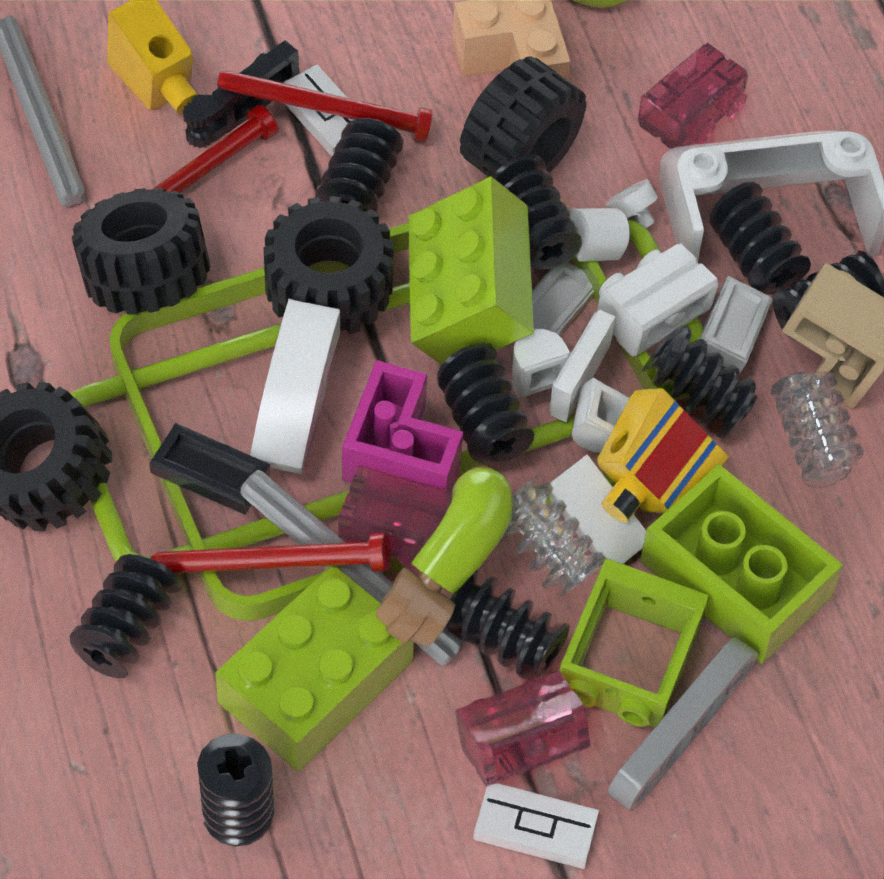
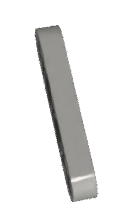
[607,637,758,811]

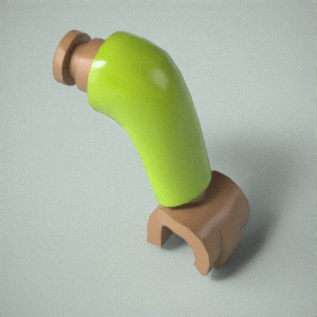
[376,466,514,646]

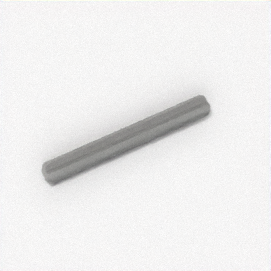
[0,15,86,208]
[240,470,462,666]

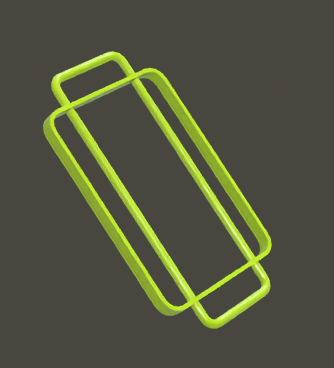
[71,199,704,621]

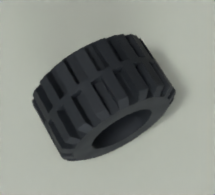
[460,56,587,177]
[72,188,210,314]
[263,196,394,335]
[0,382,112,531]

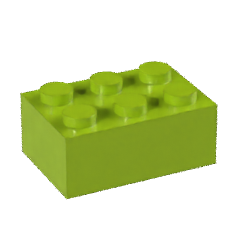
[408,176,534,365]
[640,464,843,664]
[215,565,414,772]

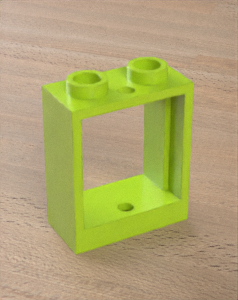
[556,558,709,728]

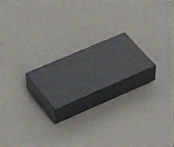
[149,423,271,515]

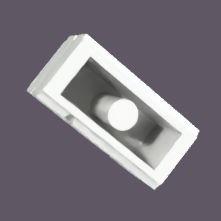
[596,243,719,357]

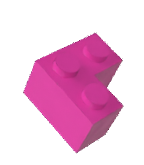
[342,360,463,510]

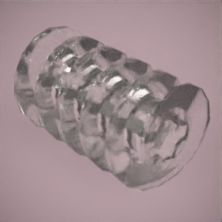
[771,372,864,488]
[504,475,606,596]

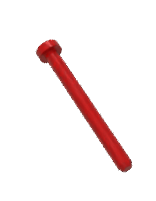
[217,70,432,143]
[151,105,278,193]
[150,532,391,573]

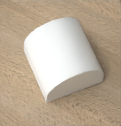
[567,208,630,261]
[511,329,570,398]
[572,378,629,453]

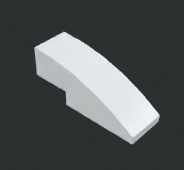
[250,299,340,474]

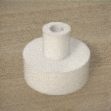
[605,179,658,228]

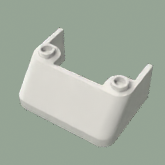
[659,130,884,263]

